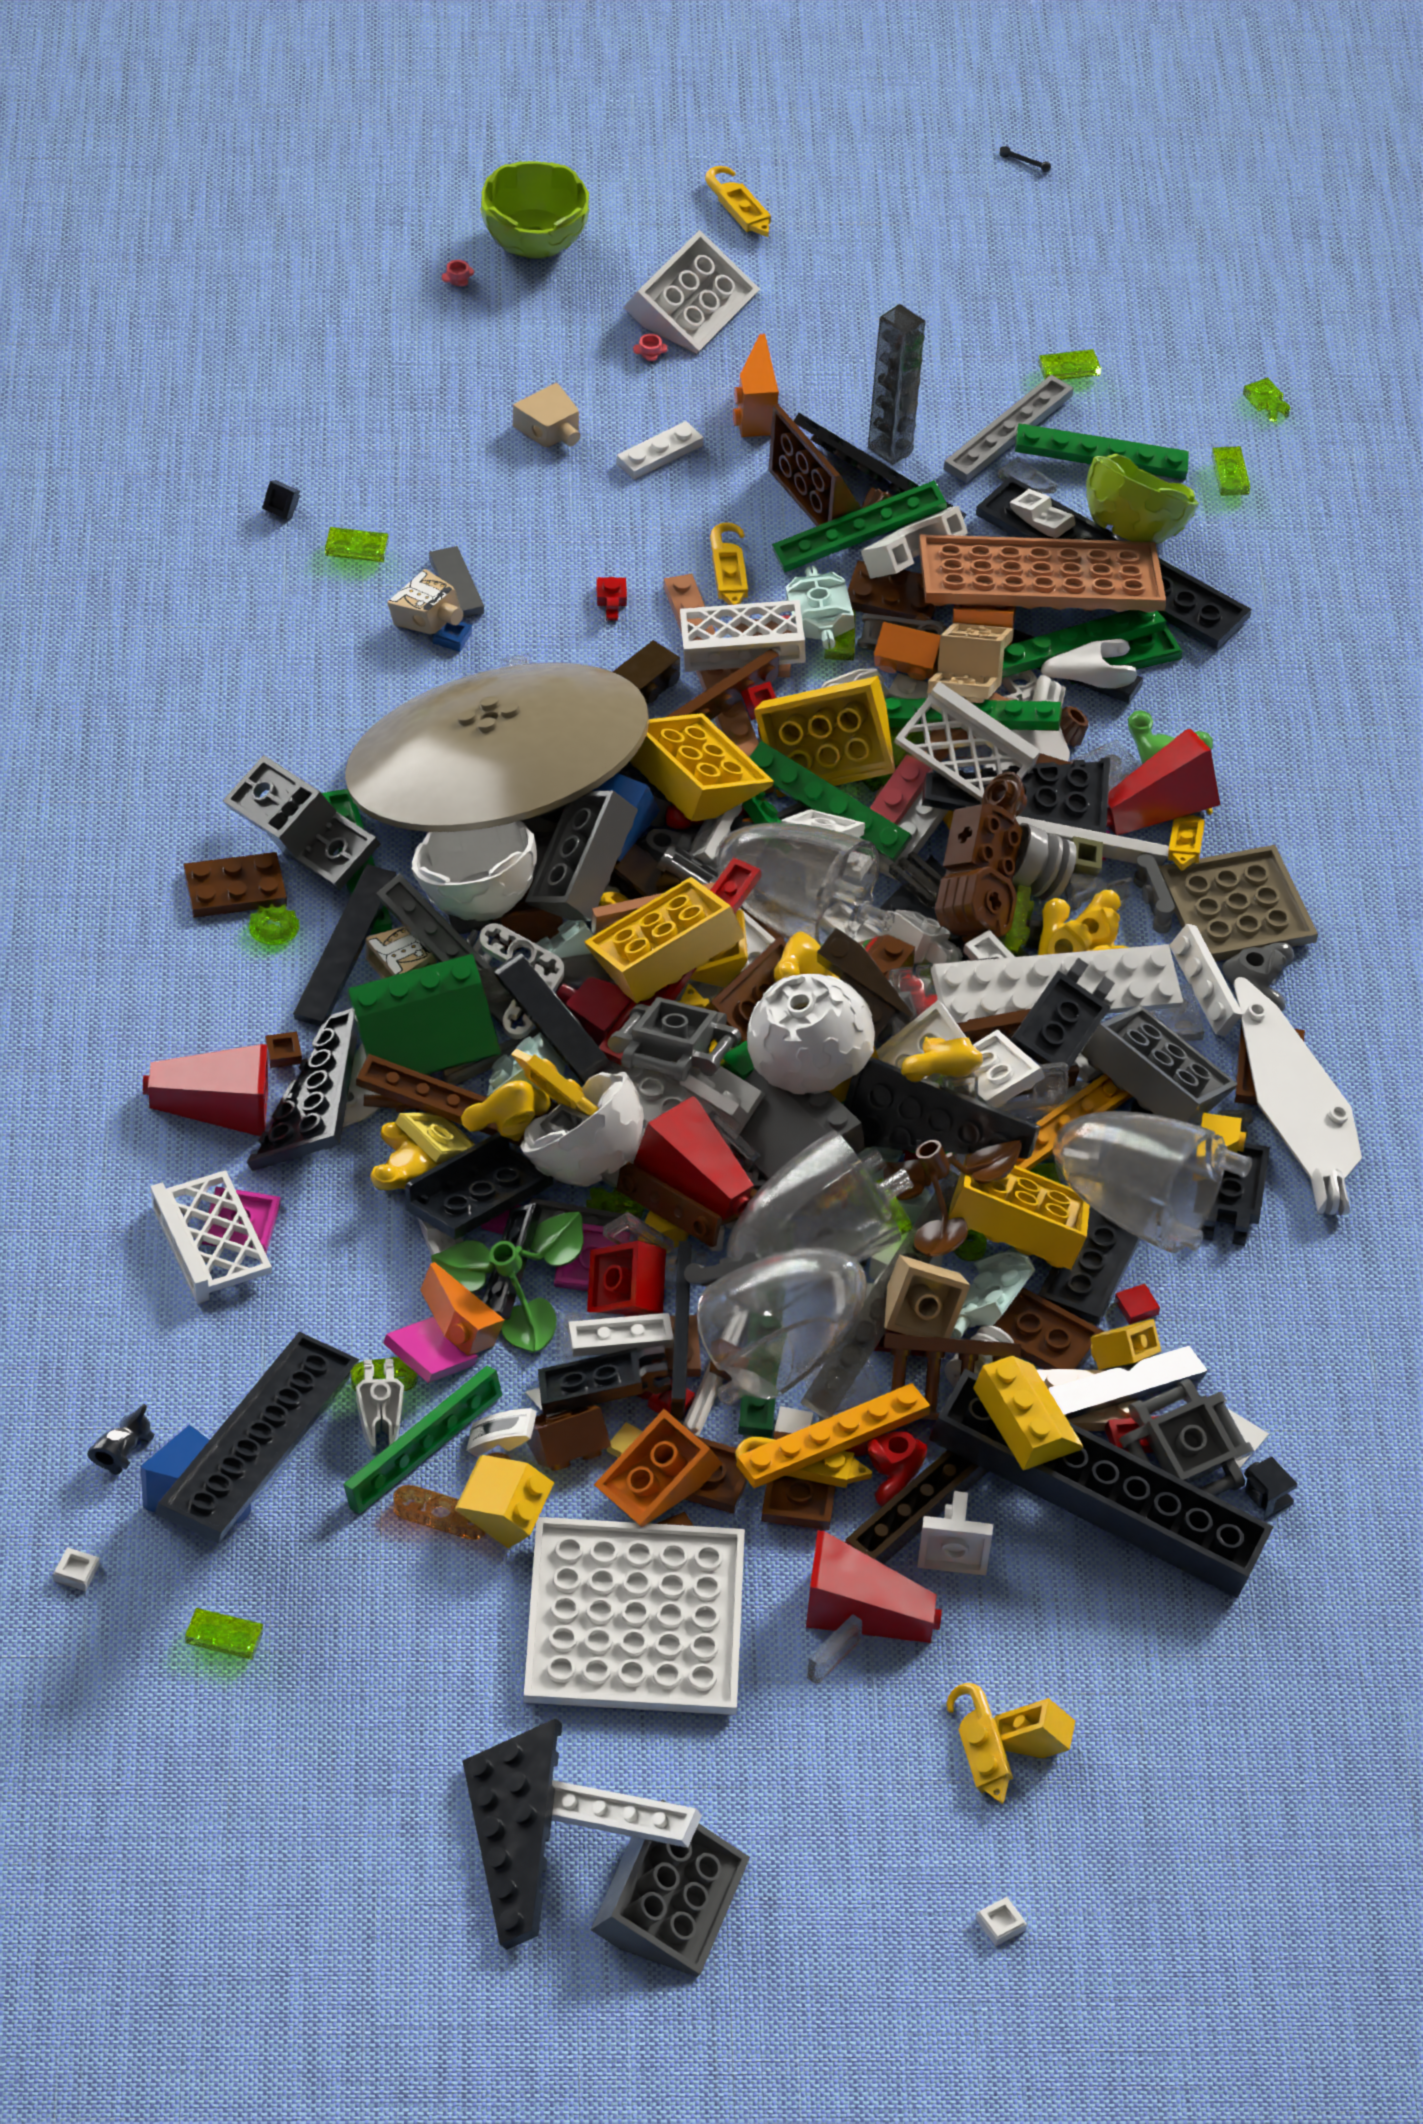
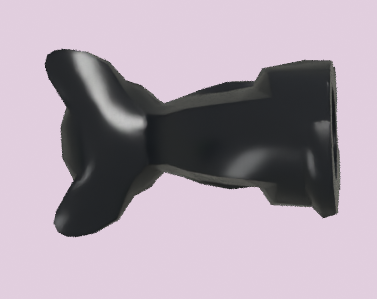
[87,1404,155,1475]

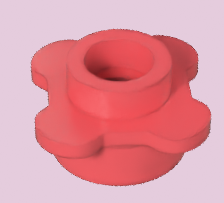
[442,260,474,287]
[633,334,667,361]

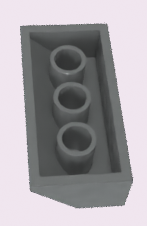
[525,791,638,921]

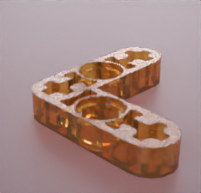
[393,1452,512,1540]

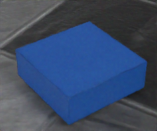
[433,622,472,652]

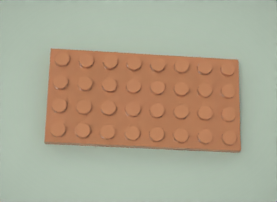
[919,534,1166,613]

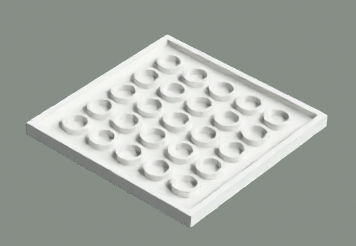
[523,1517,745,1715]

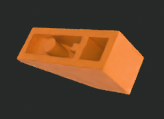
[420,1262,505,1356]

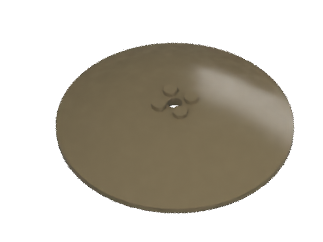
[345,663,649,832]

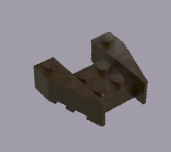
[817,927,913,1045]

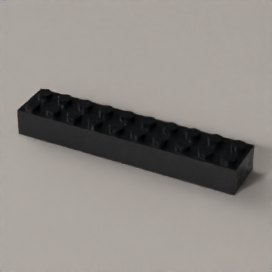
[928,1369,1274,1599]

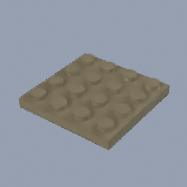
[1159,845,1318,962]

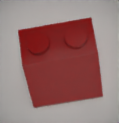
[587,1240,666,1317]

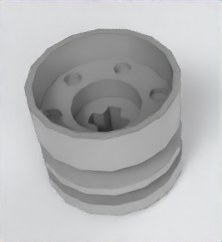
[1012,823,1076,901]

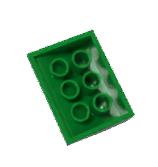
[348,953,501,1075]

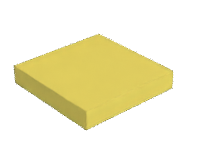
[395,1113,475,1162]

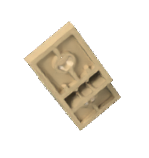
[927,623,1013,703]

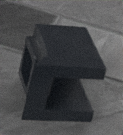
[1244,1456,1298,1521]

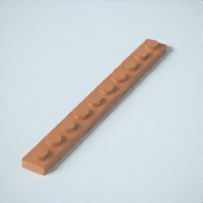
[663,574,775,794]

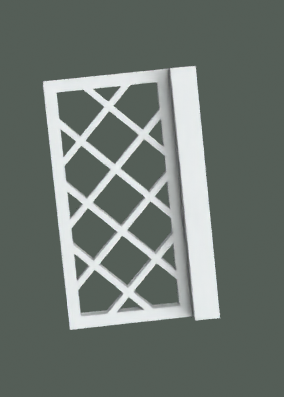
[680,600,806,672]
[894,682,1040,802]
[150,1170,272,1304]

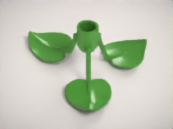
[431,1212,584,1353]

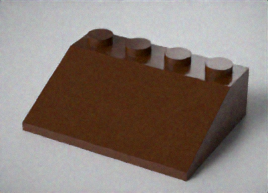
[768,404,862,526]

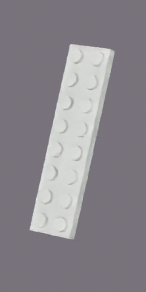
[931,944,1184,1023]

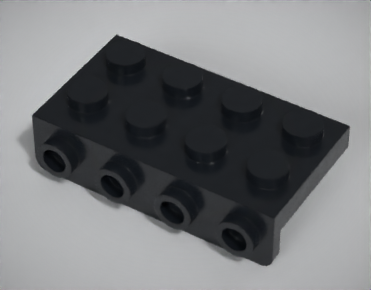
[405,1132,554,1240]

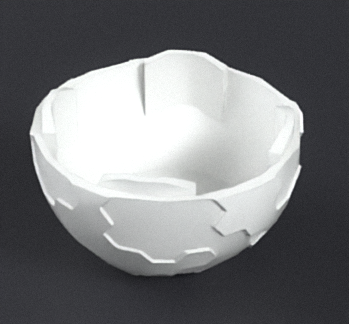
[412,821,537,921]
[747,974,875,1095]
[520,1072,644,1187]

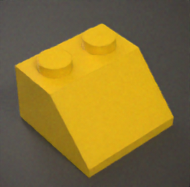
[454,1455,554,1549]

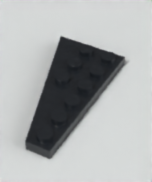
[247,1008,358,1171]

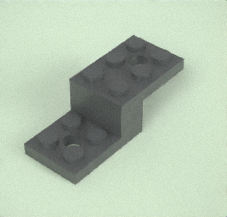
[223,755,381,890]

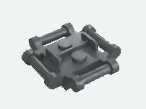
[607,997,741,1082]
[1119,1379,1254,1496]

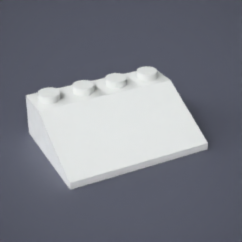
[623,230,760,354]

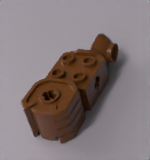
[935,772,1027,942]

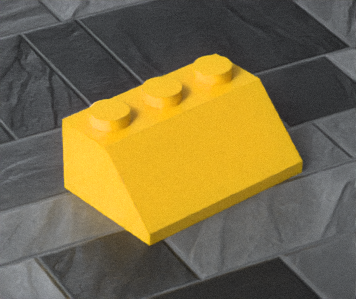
[973,1356,1083,1470]

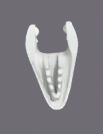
[1041,639,1137,688]

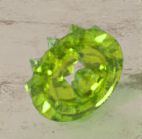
[249,903,299,945]

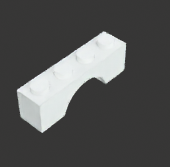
[861,506,968,579]

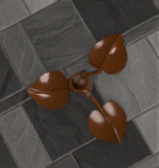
[883,1140,1021,1257]

